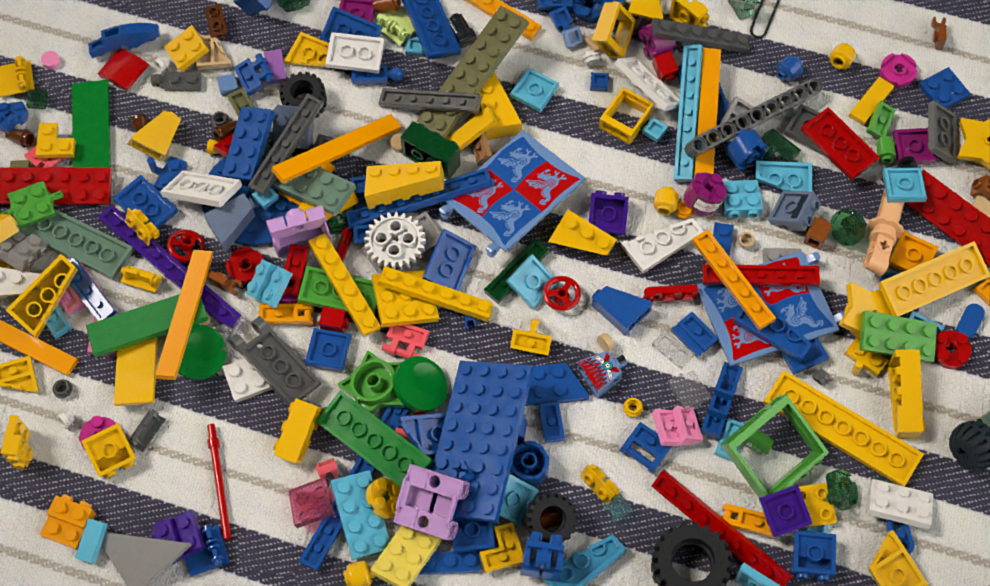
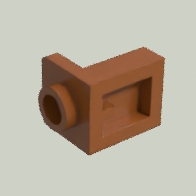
[970,174,990,200]

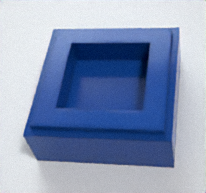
[590,72,609,92]

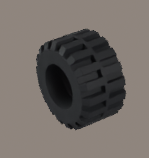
[279,72,327,118]
[524,493,578,543]

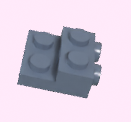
[768,190,821,231]

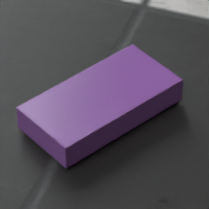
[264,49,287,85]

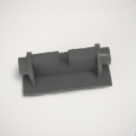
[128,409,166,452]

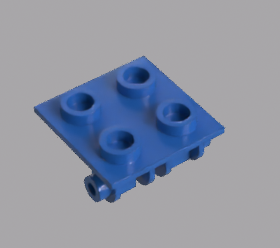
[185,524,230,577]

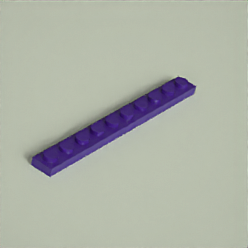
[98,204,243,332]

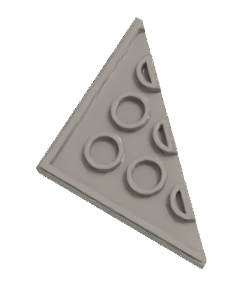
[102,532,192,586]

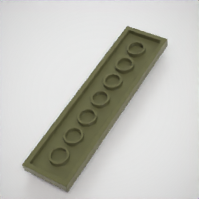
[416,6,530,139]

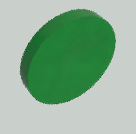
[178,324,227,381]
[393,356,448,413]

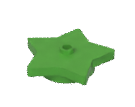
[338,351,405,414]

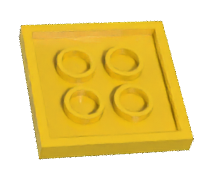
[371,270,439,327]

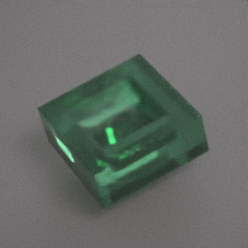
[26,90,49,109]

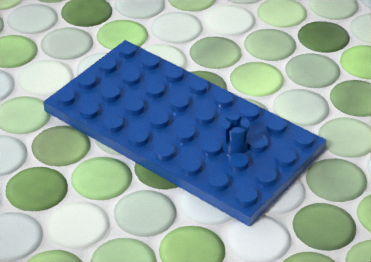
[430,360,534,523]

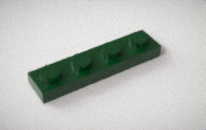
[484,239,549,304]

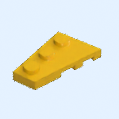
[284,32,329,68]

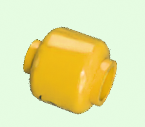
[829,43,856,70]
[653,186,679,215]
[343,561,375,586]

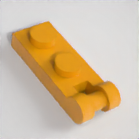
[259,304,314,326]
[722,504,776,539]

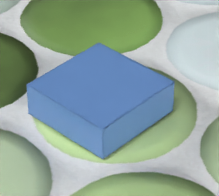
[561,25,584,49]
[217,73,239,95]

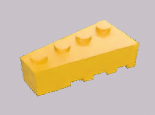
[6,254,78,338]

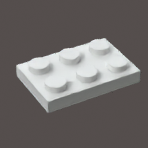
[325,32,385,73]
[222,358,272,403]
[868,479,933,530]

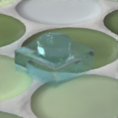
[603,494,633,523]

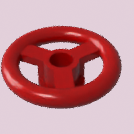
[167,229,205,262]
[543,276,581,311]

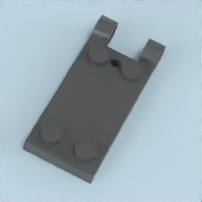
[228,316,321,406]

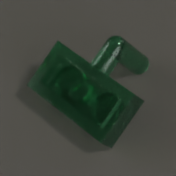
[762,128,801,161]

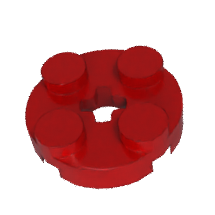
[226,247,264,284]
[935,330,972,369]

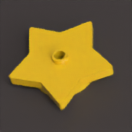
[957,118,990,171]
[839,282,892,354]

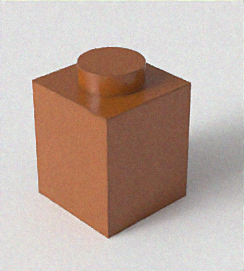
[803,217,832,251]

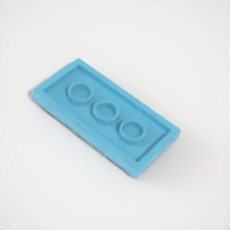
[330,470,390,560]

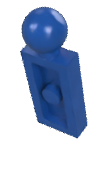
[351,65,404,85]

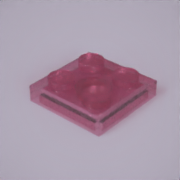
[288,477,335,528]

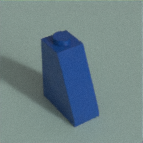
[592,286,653,336]

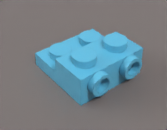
[722,180,763,219]
[246,259,293,308]

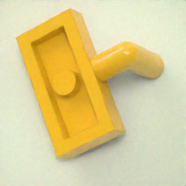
[510,318,552,355]
[844,338,889,377]

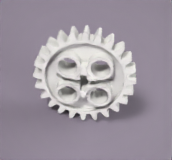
[364,212,426,270]

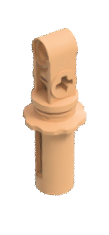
[863,189,905,276]

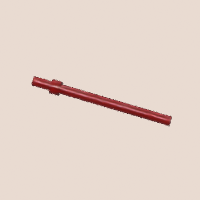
[207,424,231,540]

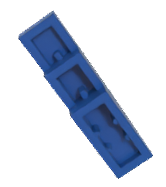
[701,361,743,440]

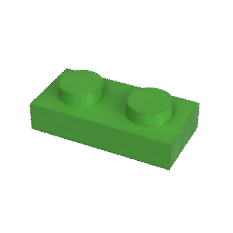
[866,101,896,139]

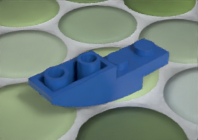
[88,23,160,58]

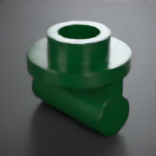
[328,214,348,234]

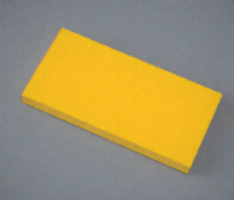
[114,337,158,406]

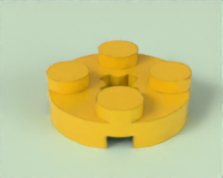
[366,477,401,519]

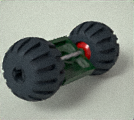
[949,411,990,471]

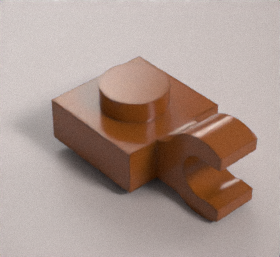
[931,17,947,50]
[207,270,243,296]

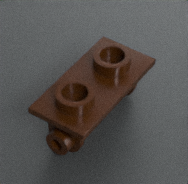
[204,3,228,41]

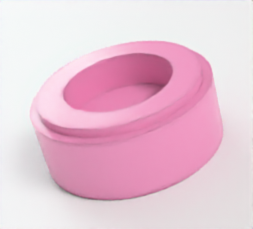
[41,51,60,69]

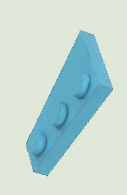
[755,161,812,192]

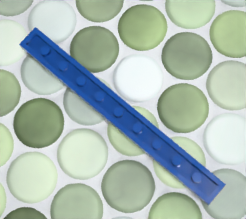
[298,406,410,572]

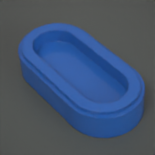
[956,304,985,339]

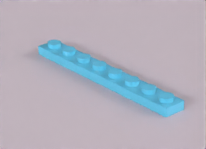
[674,44,703,182]

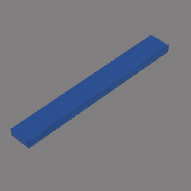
[344,168,493,231]

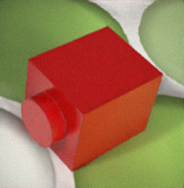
[652,51,679,82]
[319,306,350,333]

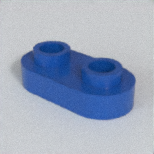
[886,520,915,555]

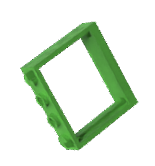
[720,394,829,498]

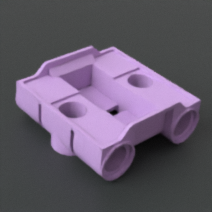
[266,205,331,258]
[394,464,470,540]

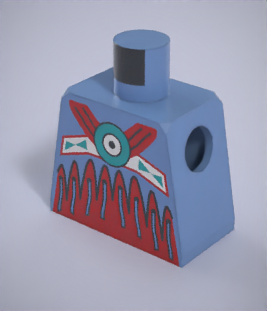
[578,351,628,398]

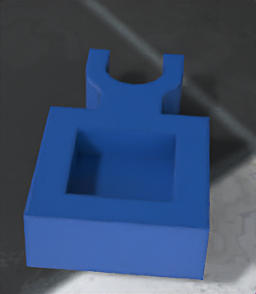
[549,6,573,31]

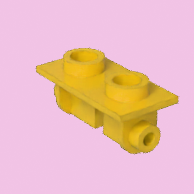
[125,208,160,245]
[120,266,163,293]
[580,464,620,505]

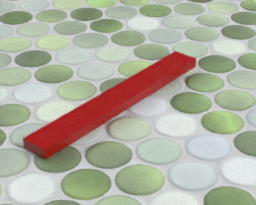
[652,470,793,586]

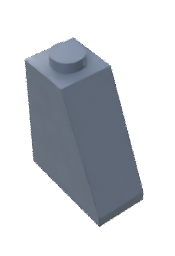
[204,193,256,251]

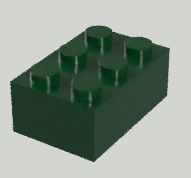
[401,121,461,180]

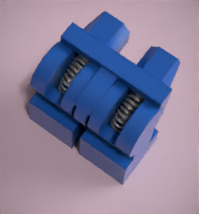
[520,531,565,581]

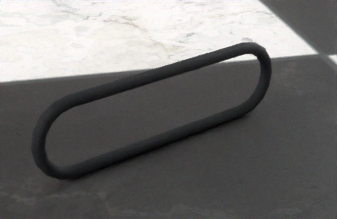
[750,0,780,38]

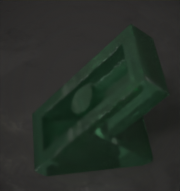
[728,0,760,20]

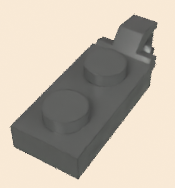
[150,72,203,91]

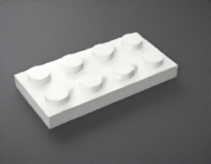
[614,57,680,111]
[160,170,242,207]

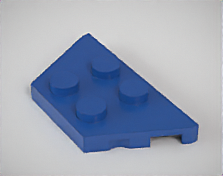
[526,363,589,406]
[397,413,446,456]

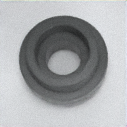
[211,111,229,128]
[812,369,831,386]
[52,379,73,399]

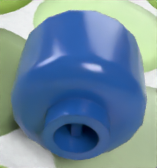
[776,55,803,82]

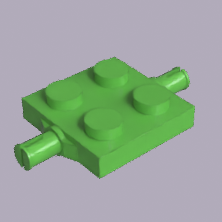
[0,181,64,229]

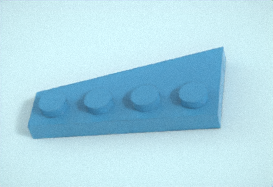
[539,535,627,586]

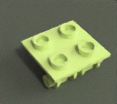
[376,6,415,46]

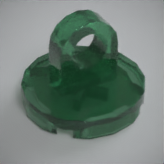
[830,208,867,246]

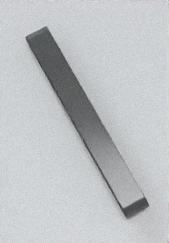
[684,78,823,158]

